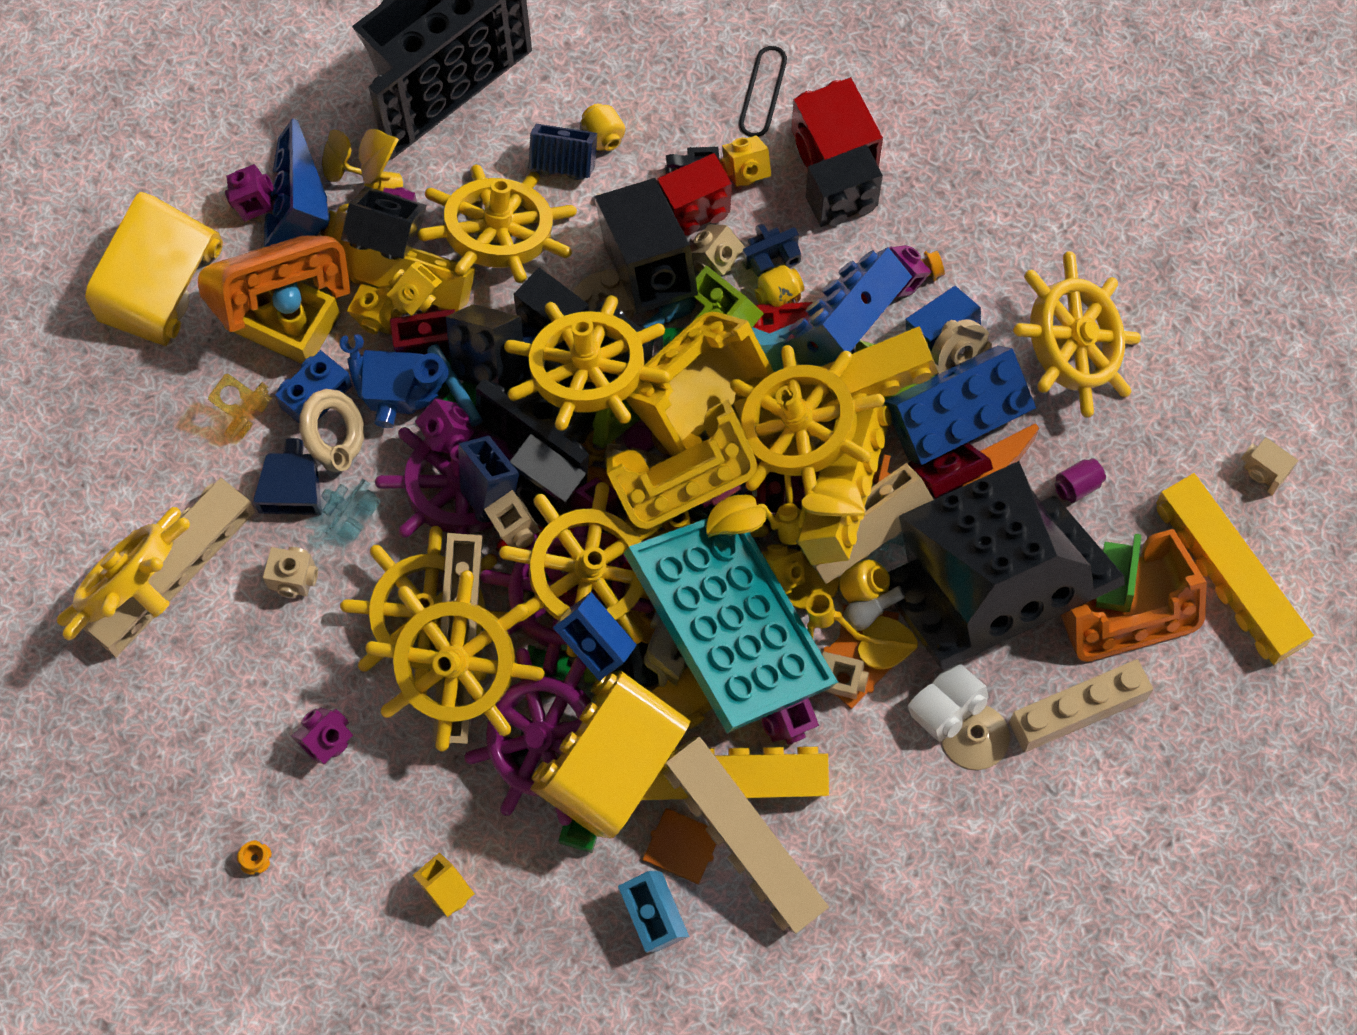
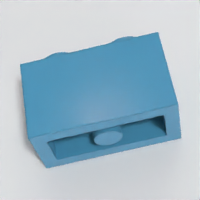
[618,871,690,952]

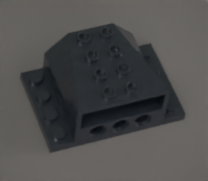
[352,0,532,159]
[888,461,1125,671]

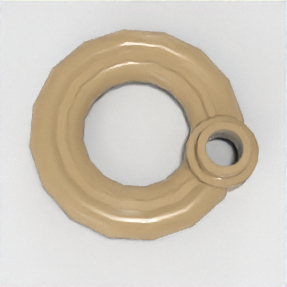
[299,389,364,473]

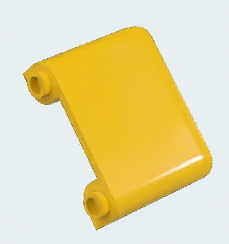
[85,192,223,347]
[626,312,774,456]
[607,400,757,529]

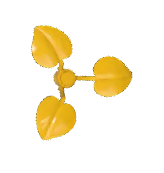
[321,129,403,247]
[706,439,865,545]
[786,549,918,669]

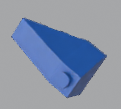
[264,118,330,247]

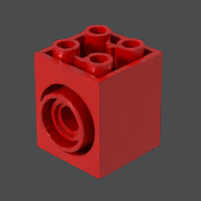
[791,77,883,169]

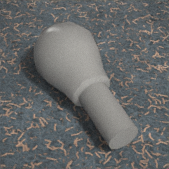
[843,586,905,631]

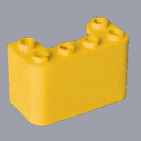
[530,671,690,839]

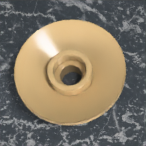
[942,705,1010,770]

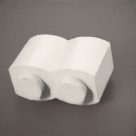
[908,663,989,742]

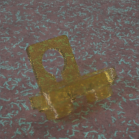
[208,373,273,439]

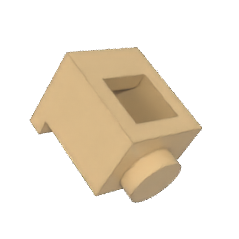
[1241,437,1298,496]
[484,490,540,548]
[823,651,869,699]

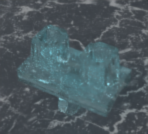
[321,478,381,542]

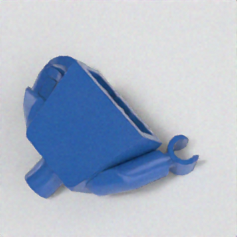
[340,334,449,428]

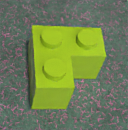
[693,265,764,328]

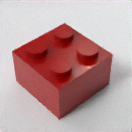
[657,153,732,236]

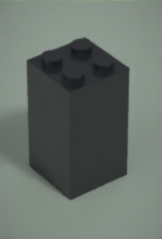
[594,178,698,314]

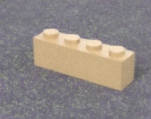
[796,463,934,584]
[1009,659,1154,753]

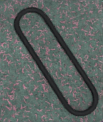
[739,46,787,137]

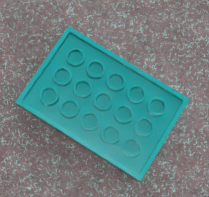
[623,518,838,733]

